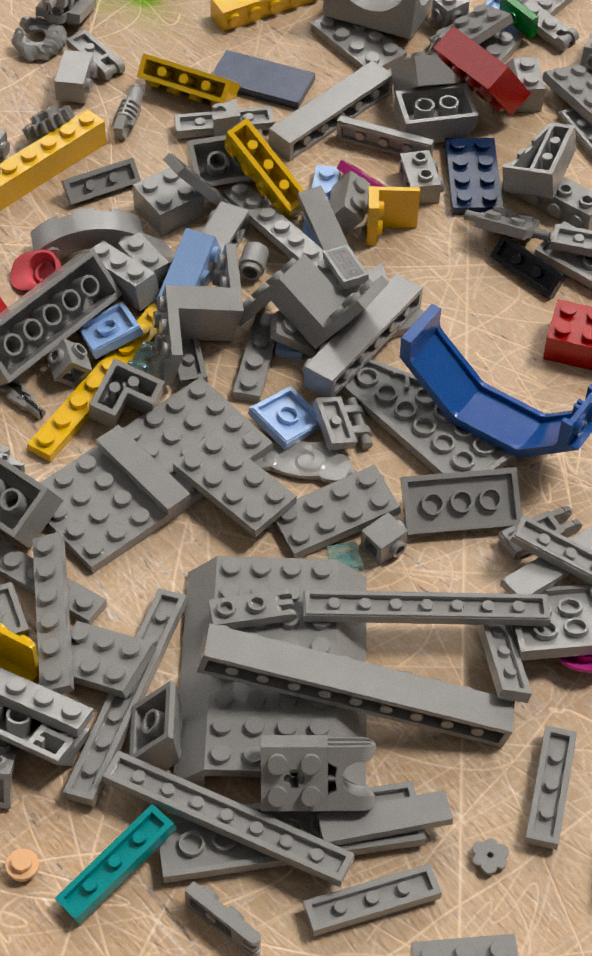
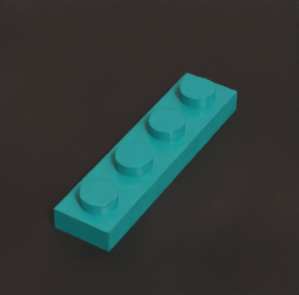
[54,804,177,925]

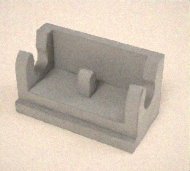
[212,99,241,137]

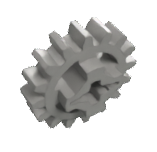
[22,105,75,141]

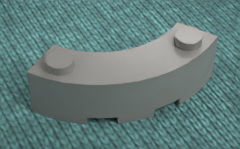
[30,207,143,260]

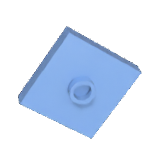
[77,302,144,359]
[248,386,321,450]

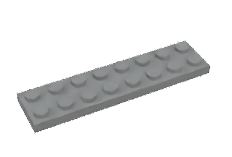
[159,781,426,883]

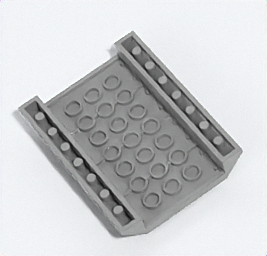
[173,556,367,788]

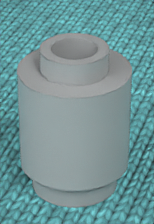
[239,242,269,281]

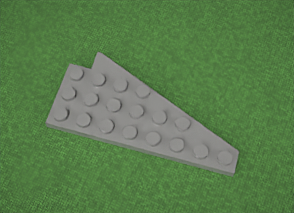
[311,354,517,474]

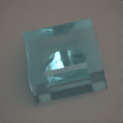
[326,541,363,572]

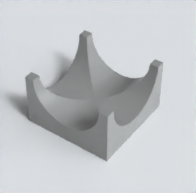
[322,0,433,39]

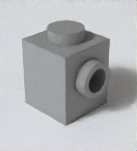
[360,512,408,566]

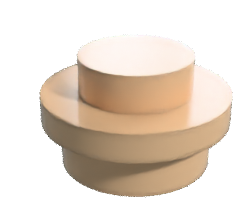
[5,849,39,882]

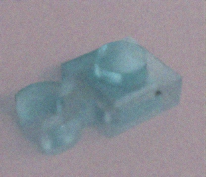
[127,341,155,373]

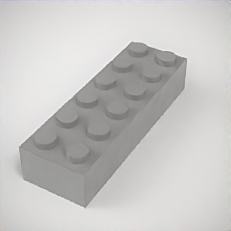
[0,249,122,385]

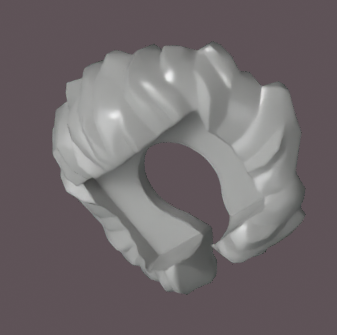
[12,16,68,62]

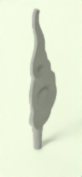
[255,441,384,484]

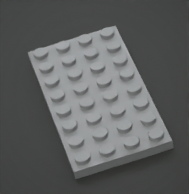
[40,377,273,574]

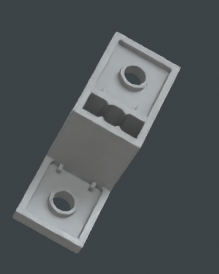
[152,243,244,385]
[239,254,389,349]

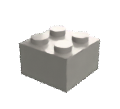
[132,168,204,237]

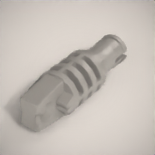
[112,84,145,140]

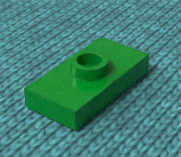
[499,0,539,38]

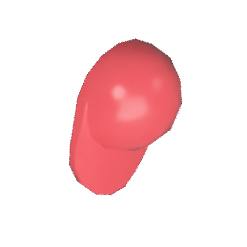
[10,249,61,291]

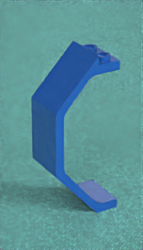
[399,304,592,458]

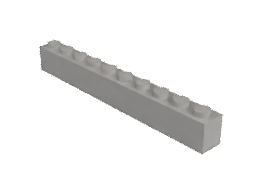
[197,623,515,747]

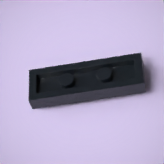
[490,235,567,299]

